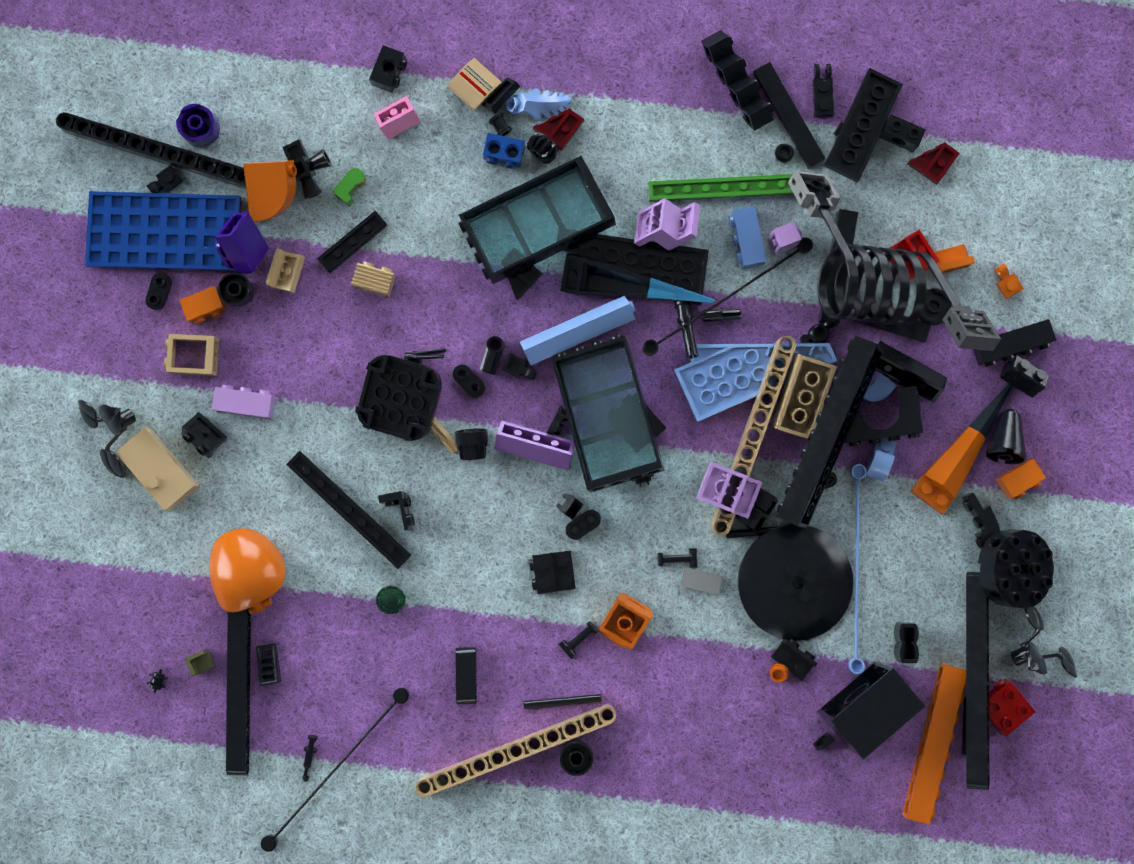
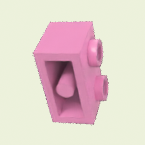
[374,96,421,140]

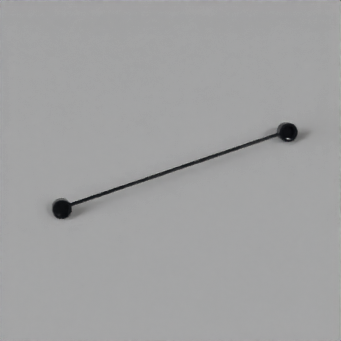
[642,237,813,356]
[261,688,409,852]

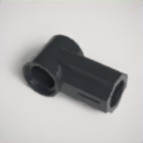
[479,336,505,375]

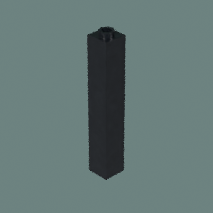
[818,209,858,328]

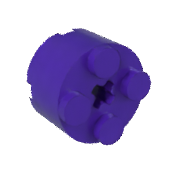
[176,104,220,147]

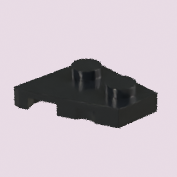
[502,248,543,301]

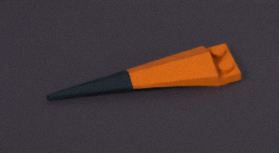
[910,383,1012,515]

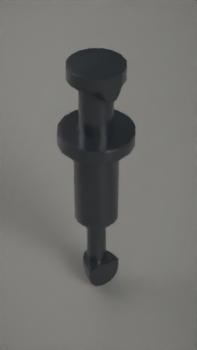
[302,735,318,782]

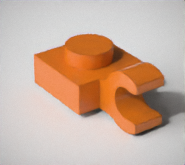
[994,264,1024,299]

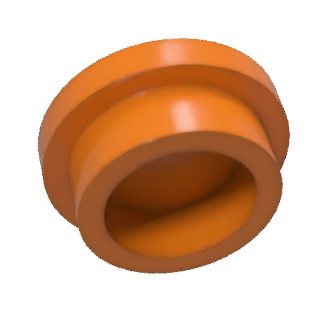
[769,663,789,683]

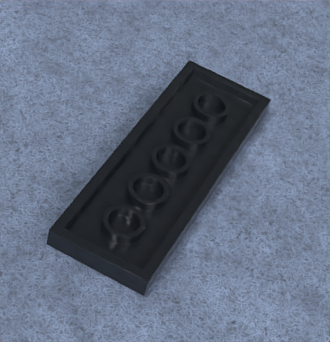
[824,68,903,183]

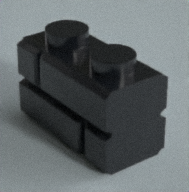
[1000,355,1049,398]

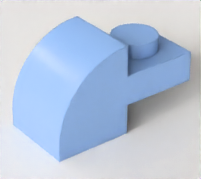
[866,439,896,482]

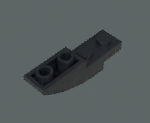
[962,493,1000,550]

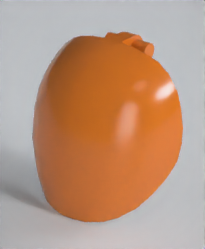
[209,528,286,615]

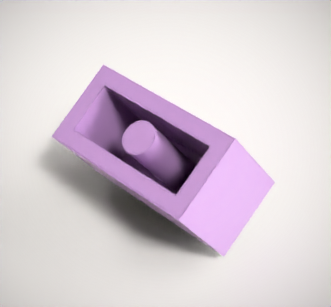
[768,222,802,255]

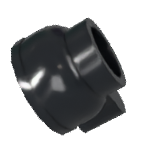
[800,324,829,343]

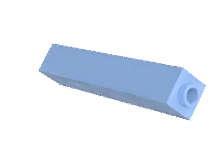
[520,296,636,366]

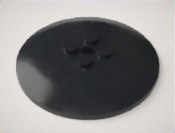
[738,524,853,641]

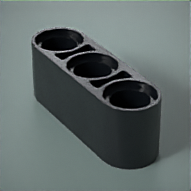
[456,647,477,705]

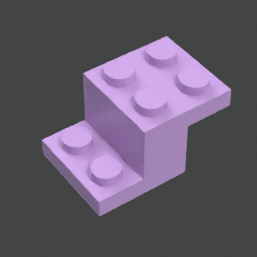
[634,198,700,251]
[696,461,763,519]

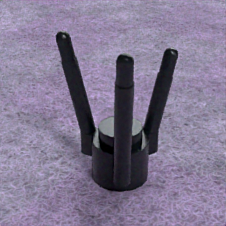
[404,348,446,364]

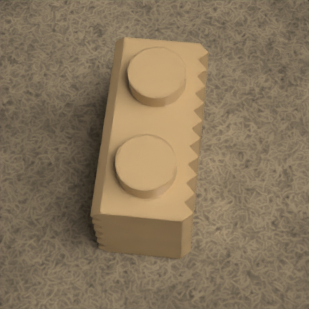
[351,261,396,298]

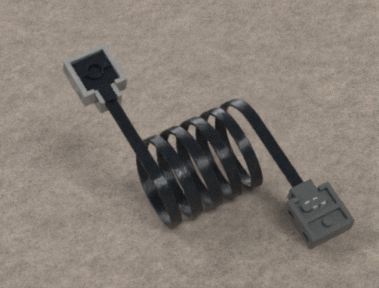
[788,170,1001,351]

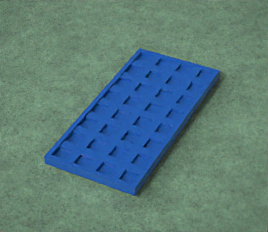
[85,191,242,271]

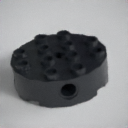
[978,529,1054,609]

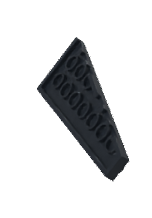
[557,230,709,306]

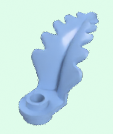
[505,89,572,121]

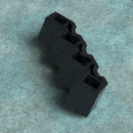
[701,30,774,131]

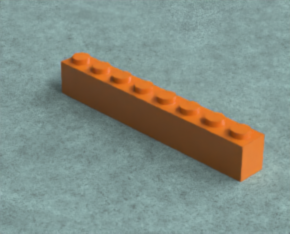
[902,663,966,825]

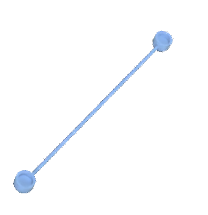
[848,464,867,674]

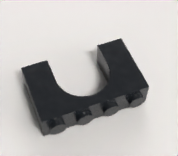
[845,386,924,446]

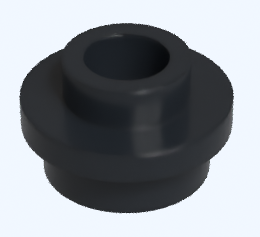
[775,143,794,163]

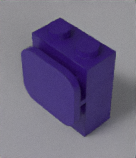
[215,212,269,274]

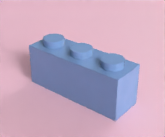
[729,206,766,269]

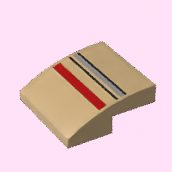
[447,58,502,111]

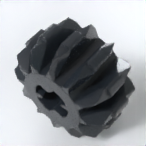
[527,132,559,164]

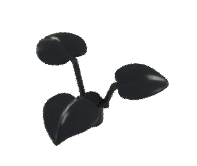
[78,399,136,478]
[1010,606,1077,678]

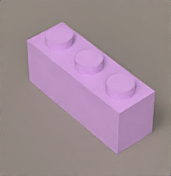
[211,385,276,419]

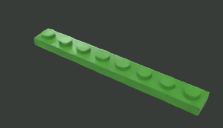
[648,174,794,202]

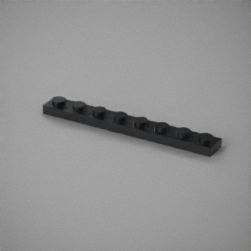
[286,451,412,569]

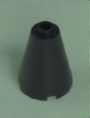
[986,409,1026,464]

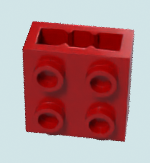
[989,679,1036,737]

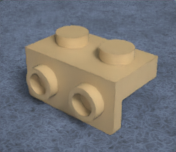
[266,248,305,293]

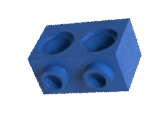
[483,133,525,169]

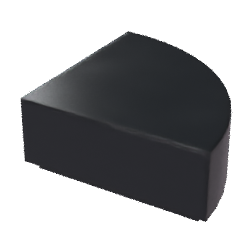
[813,732,835,750]

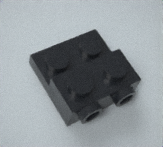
[529,550,576,594]

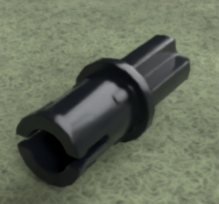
[703,308,741,323]

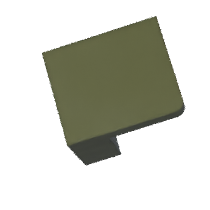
[184,649,216,677]

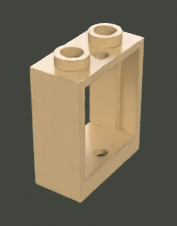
[164,334,219,376]

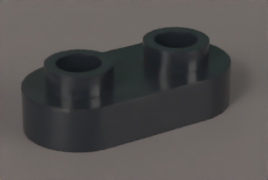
[145,273,172,310]
[453,364,485,398]
[566,510,601,540]

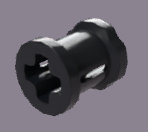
[488,113,512,136]

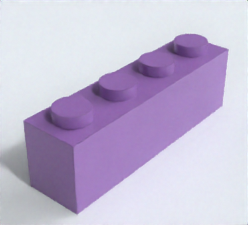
[494,421,575,470]

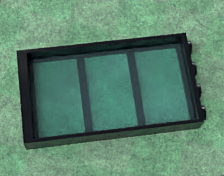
[458,156,616,284]
[552,335,665,493]

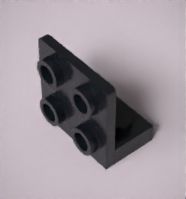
[378,491,415,530]

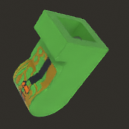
[332,168,366,207]

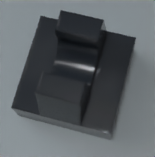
[556,494,583,520]

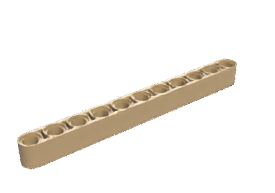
[711,336,796,536]
[415,704,616,797]

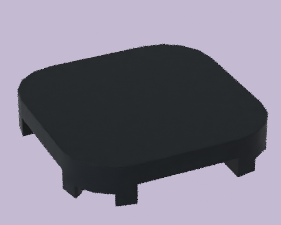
[355,355,442,441]

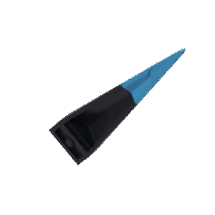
[560,253,715,303]

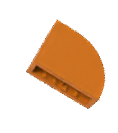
[243,160,297,222]

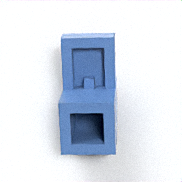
[862,374,896,403]

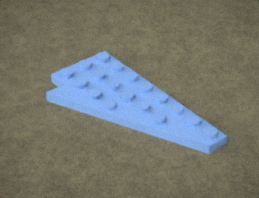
[674,343,837,422]

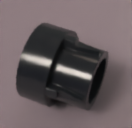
[218,273,253,307]
[455,428,488,460]
[560,740,593,776]

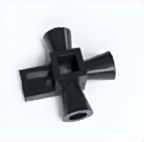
[282,139,332,200]

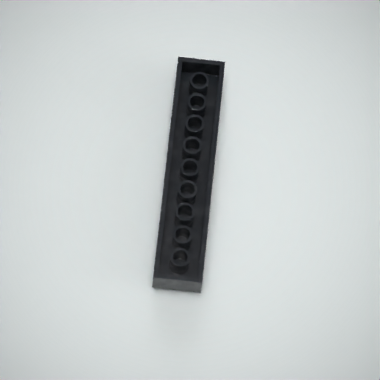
[777,335,884,528]

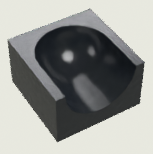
[817,661,925,760]

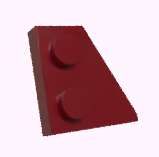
[533,108,584,151]
[907,142,960,185]

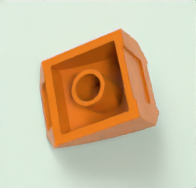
[598,593,653,650]

